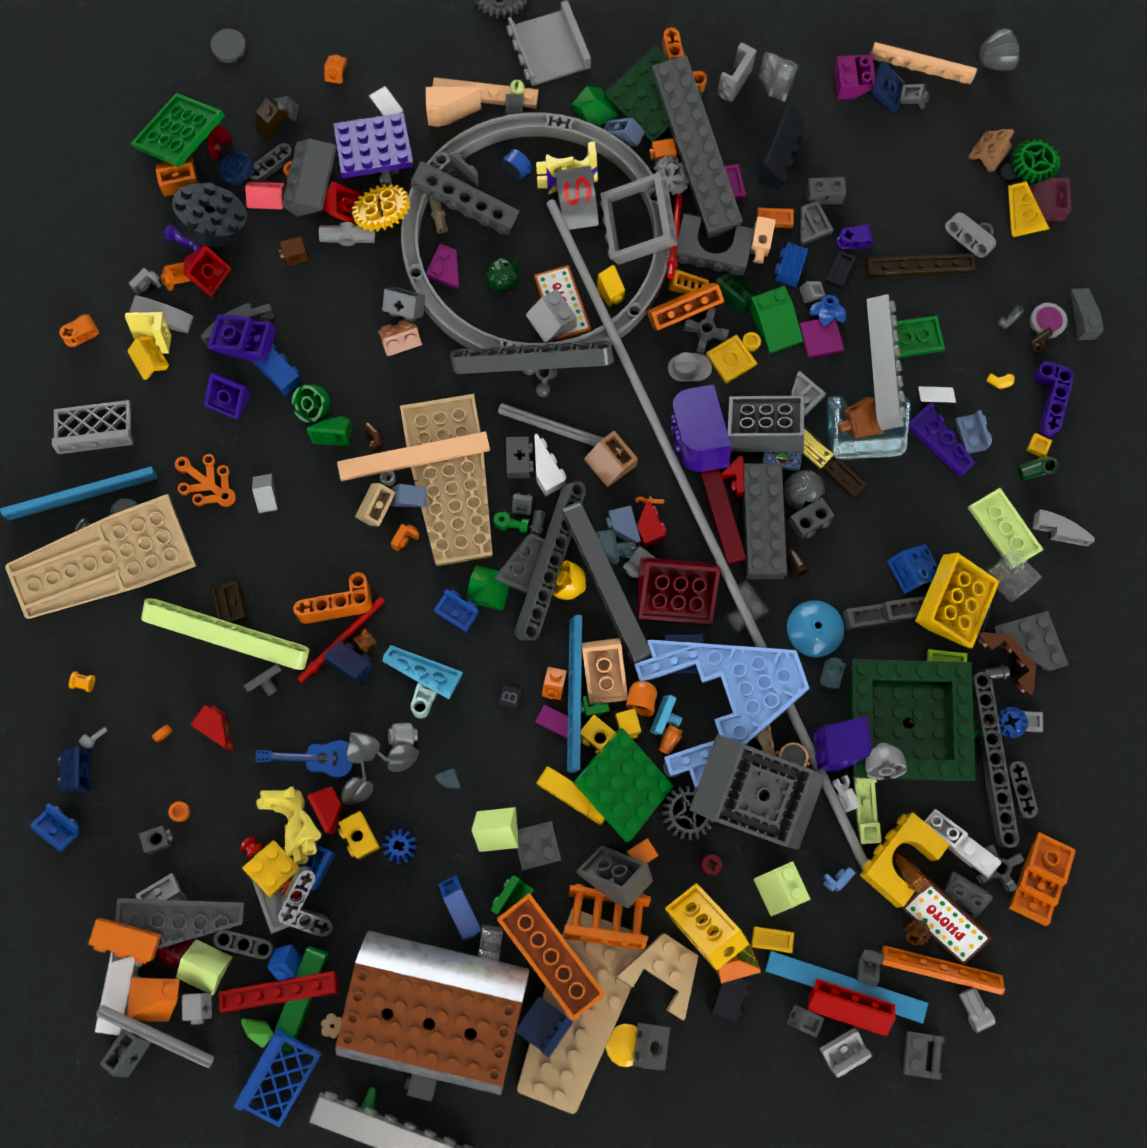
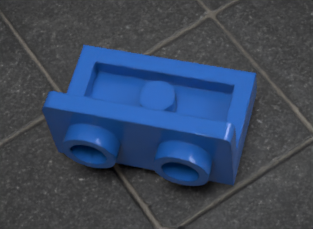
[433,589,479,632]
[30,803,79,852]

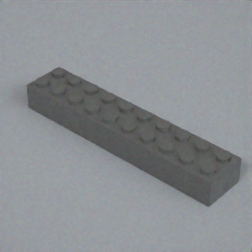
[652,55,743,239]

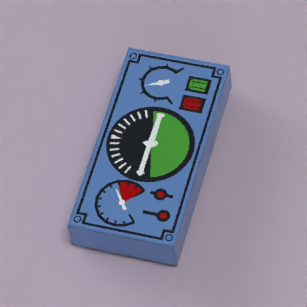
[762,452,802,471]

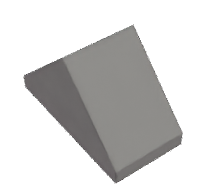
[252,474,278,513]

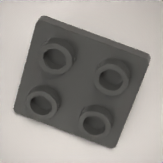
[944,871,993,919]

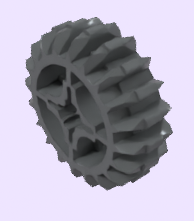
[662,786,715,841]

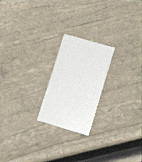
[369,87,403,116]
[919,387,956,403]

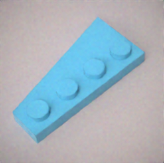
[383,645,463,699]

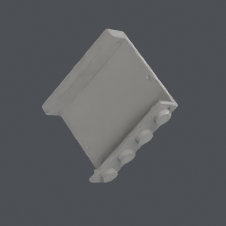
[506,1,591,86]

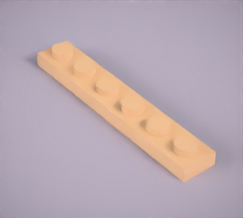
[871,42,977,84]
[433,78,538,109]

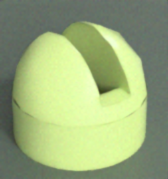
[510,79,524,95]

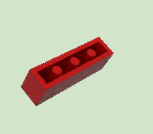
[808,979,896,1036]

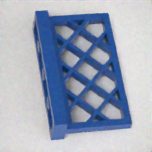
[234,1027,321,1128]

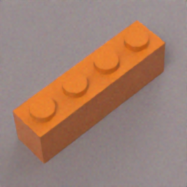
[646,283,725,330]

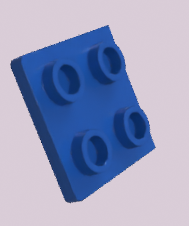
[887,544,938,594]

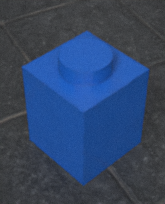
[267,944,302,981]

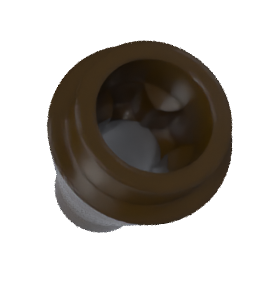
[786,548,809,577]

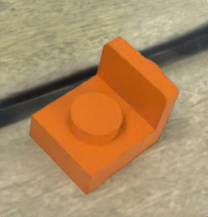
[161,262,191,291]
[391,524,420,552]

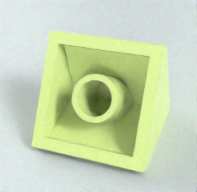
[472,807,519,852]
[176,939,233,995]

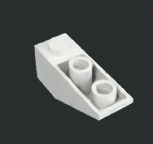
[535,434,567,496]

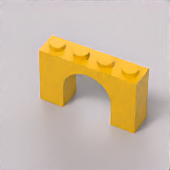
[860,812,950,908]

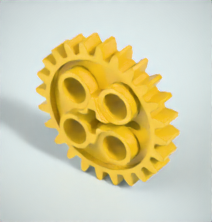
[352,184,410,232]

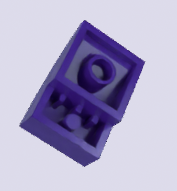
[207,314,277,363]

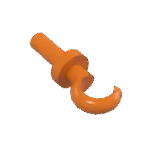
[635,496,664,505]

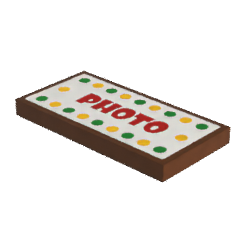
[902,879,992,965]

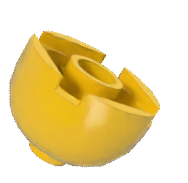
[552,561,586,600]

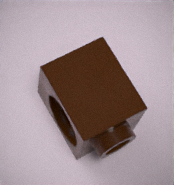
[278,236,308,266]

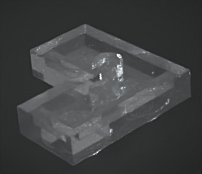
[726,580,769,633]

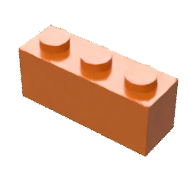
[88,918,161,964]

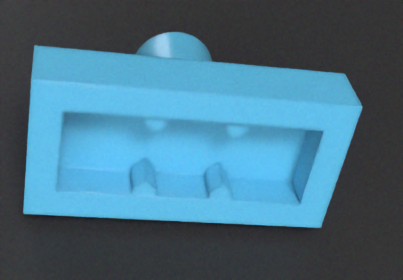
[649,695,682,735]

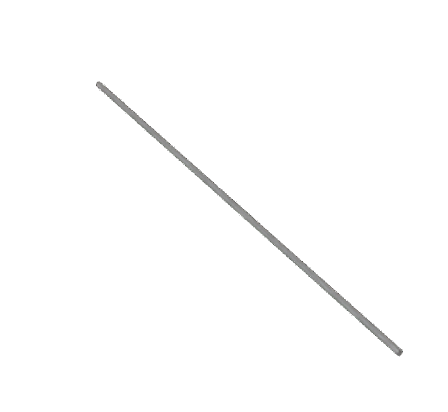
[547,199,868,883]

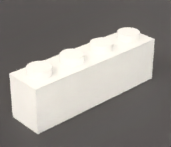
[95,951,143,1035]

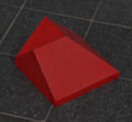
[323,182,361,226]
[183,245,232,297]
[307,786,343,835]

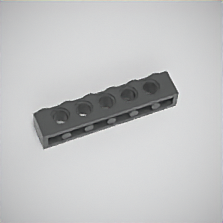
[410,161,519,235]

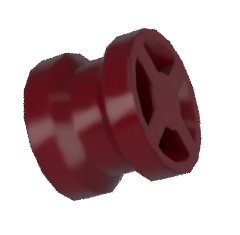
[700,855,722,876]

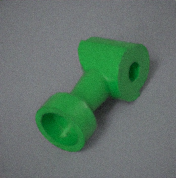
[494,512,530,534]

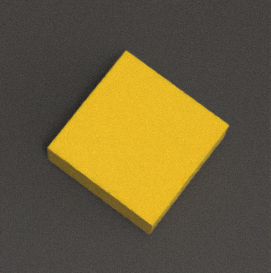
[1027,433,1052,457]

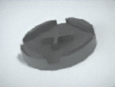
[210,29,246,63]

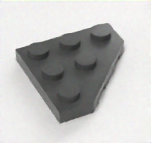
[992,611,1069,672]

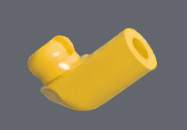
[986,373,1015,389]

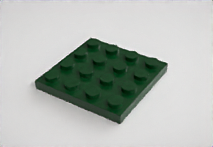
[604,46,704,144]

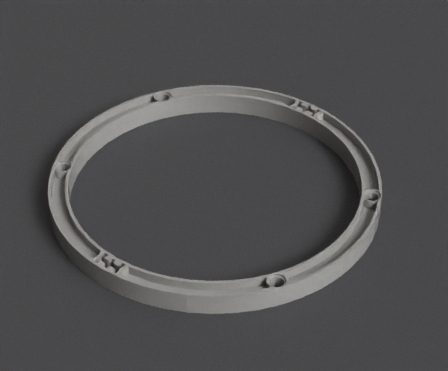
[401,113,670,349]

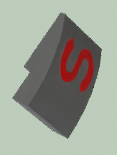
[555,166,599,230]

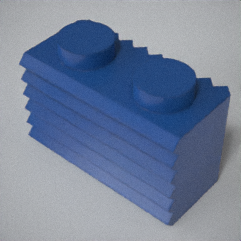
[774,242,809,287]

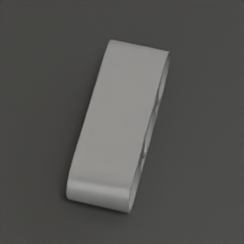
[945,212,996,257]

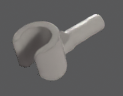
[79,727,108,749]

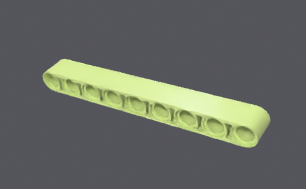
[141,598,309,670]

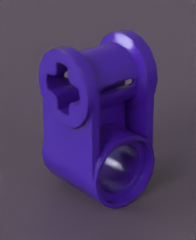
[836,225,873,250]

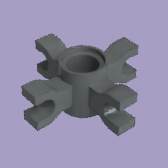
[683,308,729,354]
[975,845,1024,893]

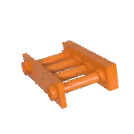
[563,884,651,950]

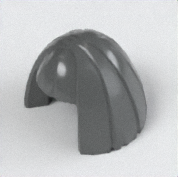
[979,28,1020,71]
[783,470,825,511]

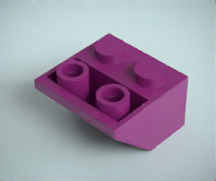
[833,55,876,99]

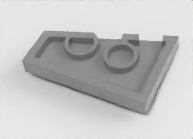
[252,880,310,934]

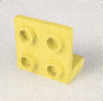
[125,312,171,354]

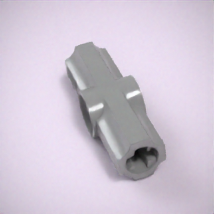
[319,222,375,246]

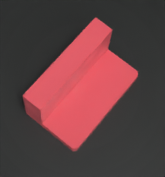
[245,181,285,210]

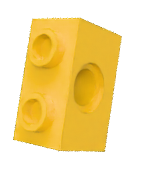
[580,715,616,755]
[338,811,380,860]

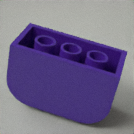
[670,384,731,472]

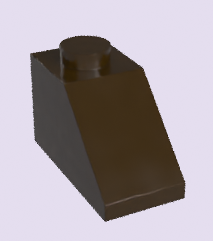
[256,98,289,141]

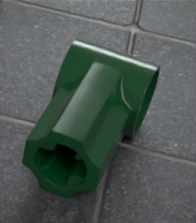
[1017,455,1059,481]

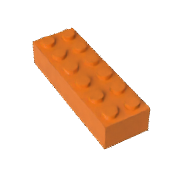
[497,893,606,1021]

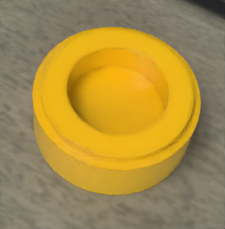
[742,332,761,352]

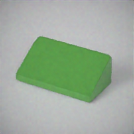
[241,1018,274,1048]

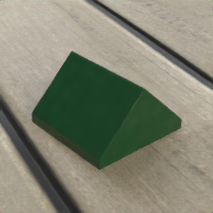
[715,273,759,315]

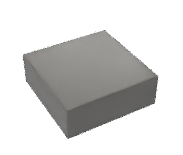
[1023,711,1043,732]

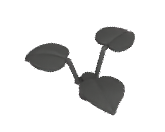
[341,732,419,805]

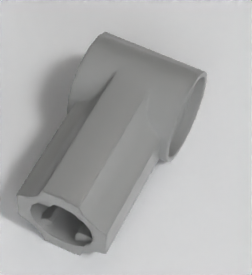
[958,987,996,1033]

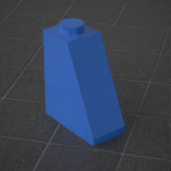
[438,875,482,940]

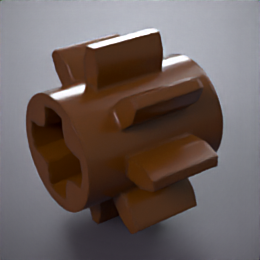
[904,919,931,946]

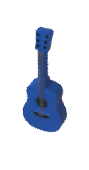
[256,740,354,779]

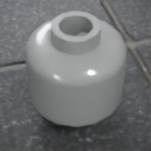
[388,723,418,747]

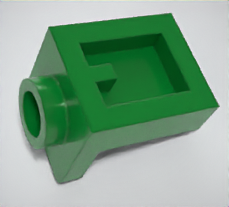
[581,696,609,719]

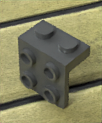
[445,151,479,202]

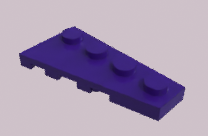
[906,402,975,477]

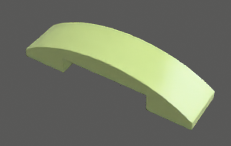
[854,778,881,844]

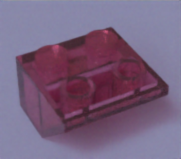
[1029,178,1072,221]

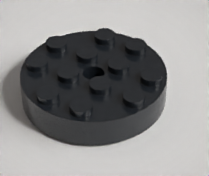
[170,183,247,247]

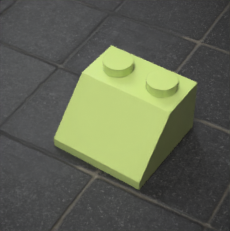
[753,861,810,917]

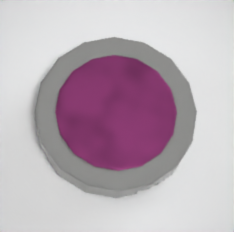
[1029,303,1068,339]

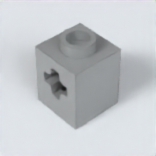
[182,993,212,1024]

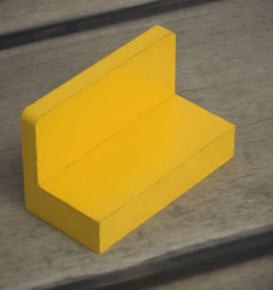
[128,336,169,380]

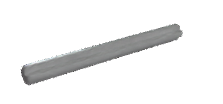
[498,403,603,446]
[96,1005,214,1068]

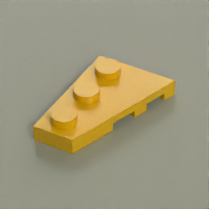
[1008,182,1050,237]

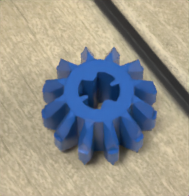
[382,829,417,864]

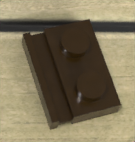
[212,580,248,623]

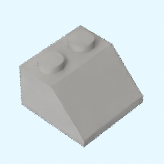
[526,289,577,343]

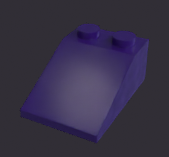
[813,717,872,772]

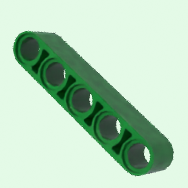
[274,946,328,1052]

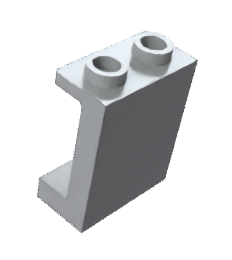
[717,42,757,102]

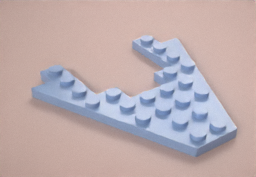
[635,640,810,788]

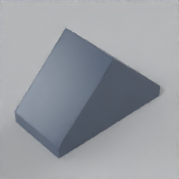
[390,484,427,507]

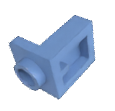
[822,867,855,892]

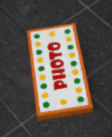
[534,265,591,342]

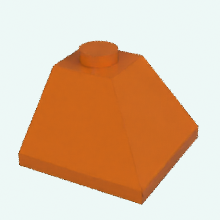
[127,977,179,1021]

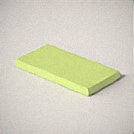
[968,488,1044,570]

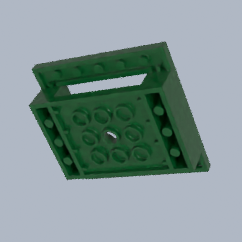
[848,659,976,782]

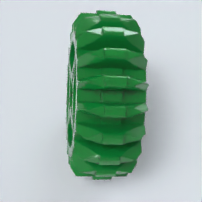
[1011,138,1060,186]

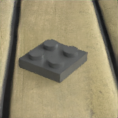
[517,821,561,871]

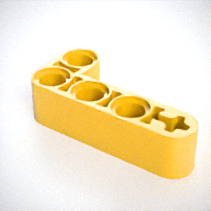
[536,766,605,825]

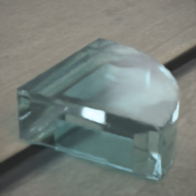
[435,768,461,789]

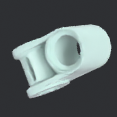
[411,682,437,718]

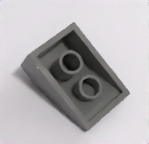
[577,845,653,908]

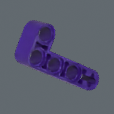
[1034,362,1074,439]

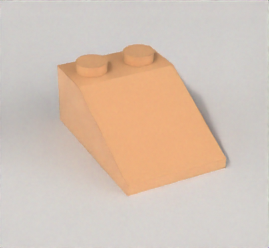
[426,86,481,127]
[582,638,628,705]

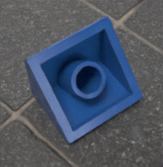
[292,844,336,891]

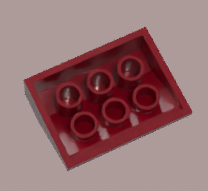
[638,557,721,624]

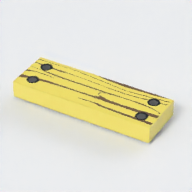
[802,429,834,469]

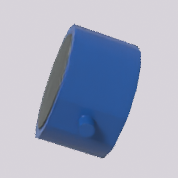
[502,149,532,180]

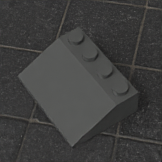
[728,396,804,452]

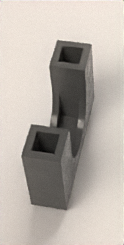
[677,214,754,276]

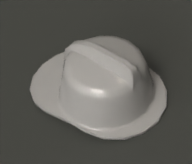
[668,352,712,382]

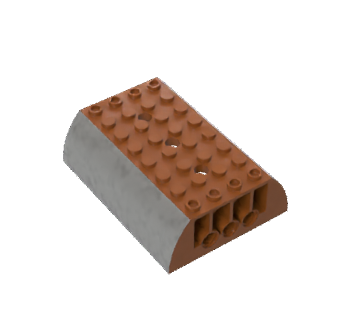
[336,931,530,1095]

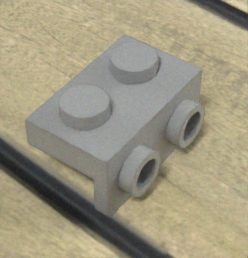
[819,1027,872,1077]

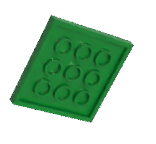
[131,93,225,167]
[573,728,674,842]

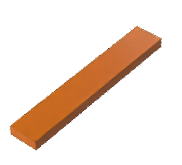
[881,945,1005,995]

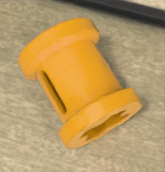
[69,671,95,692]

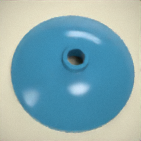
[786,600,844,657]

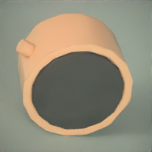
[775,742,810,767]

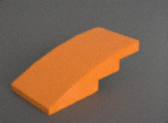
[1009,832,1076,926]

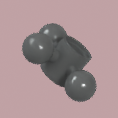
[522,368,557,397]

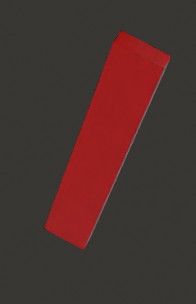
[219,971,339,1013]

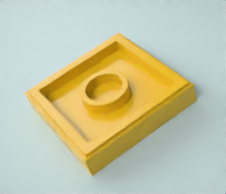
[706,334,757,384]

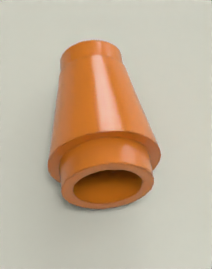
[659,724,683,755]

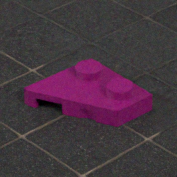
[426,244,459,290]

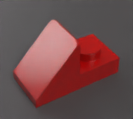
[721,456,745,498]

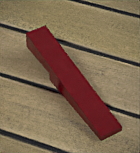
[698,469,746,565]

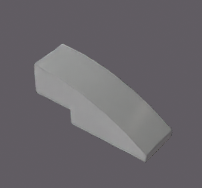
[129,295,194,333]
[1033,509,1095,547]

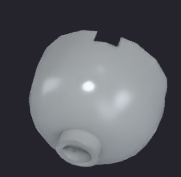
[865,743,907,780]

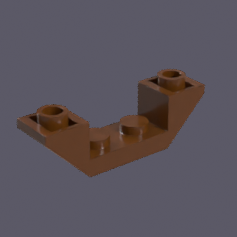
[978,631,1036,695]

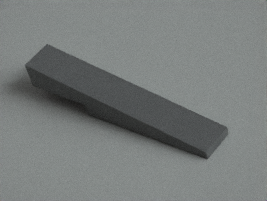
[842,596,926,631]

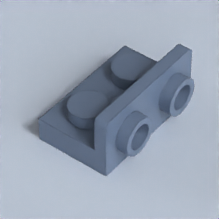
[955,410,992,454]

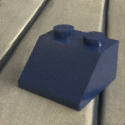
[323,641,374,686]
[57,747,91,793]

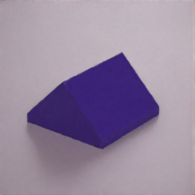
[204,372,251,420]

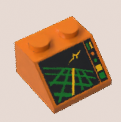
[716,940,761,983]

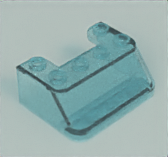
[827,395,910,460]

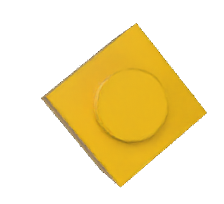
[615,709,641,739]

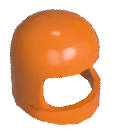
[626,681,657,717]

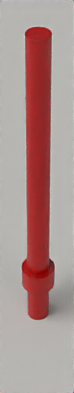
[667,194,683,279]
[297,596,386,683]

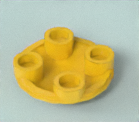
[606,1024,637,1067]

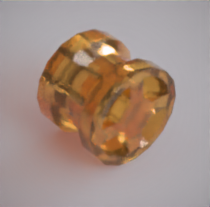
[353,629,377,653]

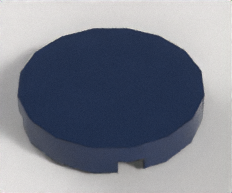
[219,151,254,185]

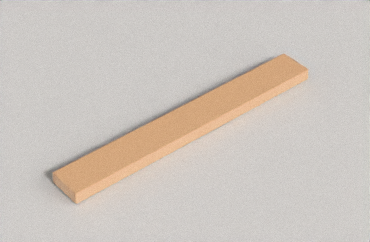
[337,431,490,481]

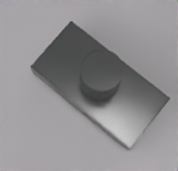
[244,664,282,696]

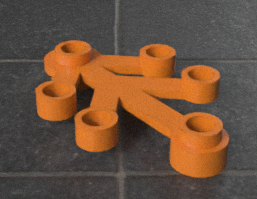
[175,454,236,507]

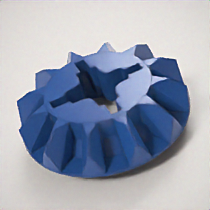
[998,706,1028,738]

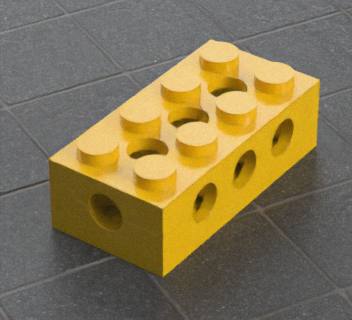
[665,883,749,971]

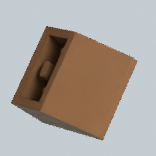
[584,431,638,488]

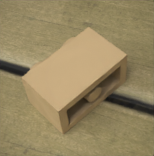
[355,483,396,526]

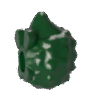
[485,258,519,293]

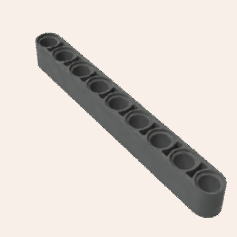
[450,340,614,374]
[515,481,586,641]
[561,501,652,665]
[972,672,1019,848]

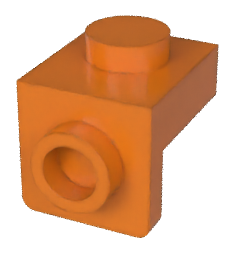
[324,55,347,84]
[542,667,567,700]

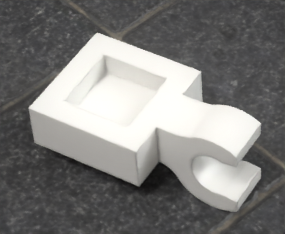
[833,775,860,813]

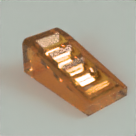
[894,854,932,893]

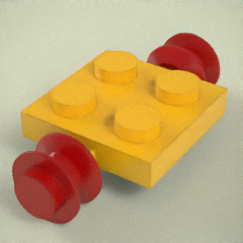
[240,837,304,900]

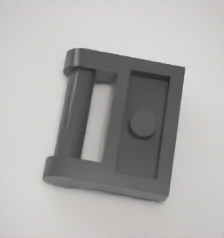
[903,1031,945,1080]

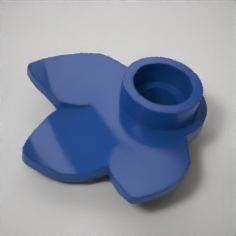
[810,295,846,326]

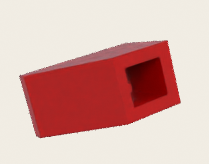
[637,501,667,548]

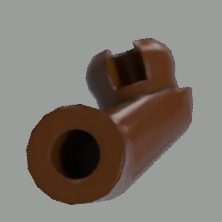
[363,422,382,450]

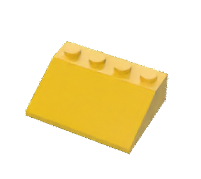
[915,553,1000,649]

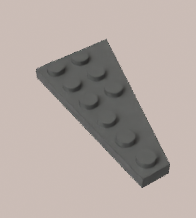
[112,898,245,962]

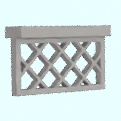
[52,400,134,454]

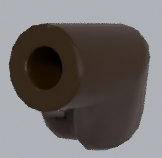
[1032,327,1054,353]

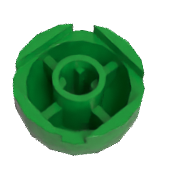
[292,384,331,422]

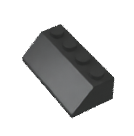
[282,139,337,217]

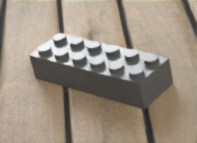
[742,464,787,579]

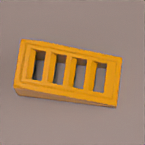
[668,269,709,294]

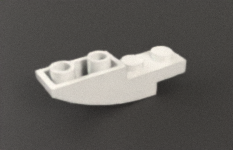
[924,809,1001,878]

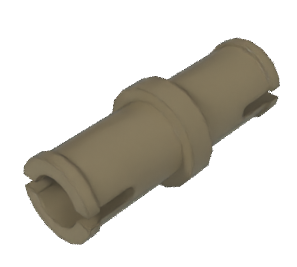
[428,197,448,233]

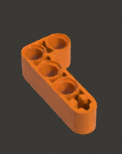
[662,28,707,92]
[293,572,372,624]

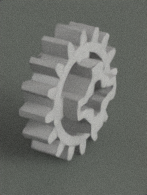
[654,156,689,195]

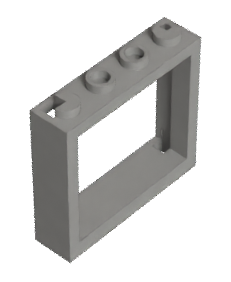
[600,172,678,265]

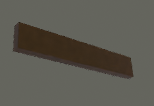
[866,253,976,277]
[804,425,867,499]

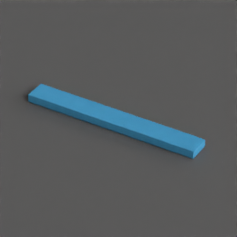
[0,466,158,520]
[567,615,582,773]
[765,951,928,1023]

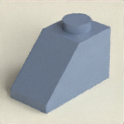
[604,118,645,147]
[606,506,641,547]

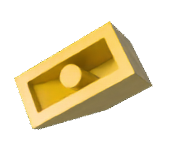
[597,265,625,307]

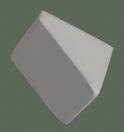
[800,281,826,303]

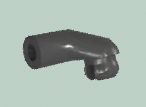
[997,306,1024,329]

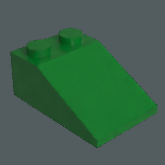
[748,286,803,354]

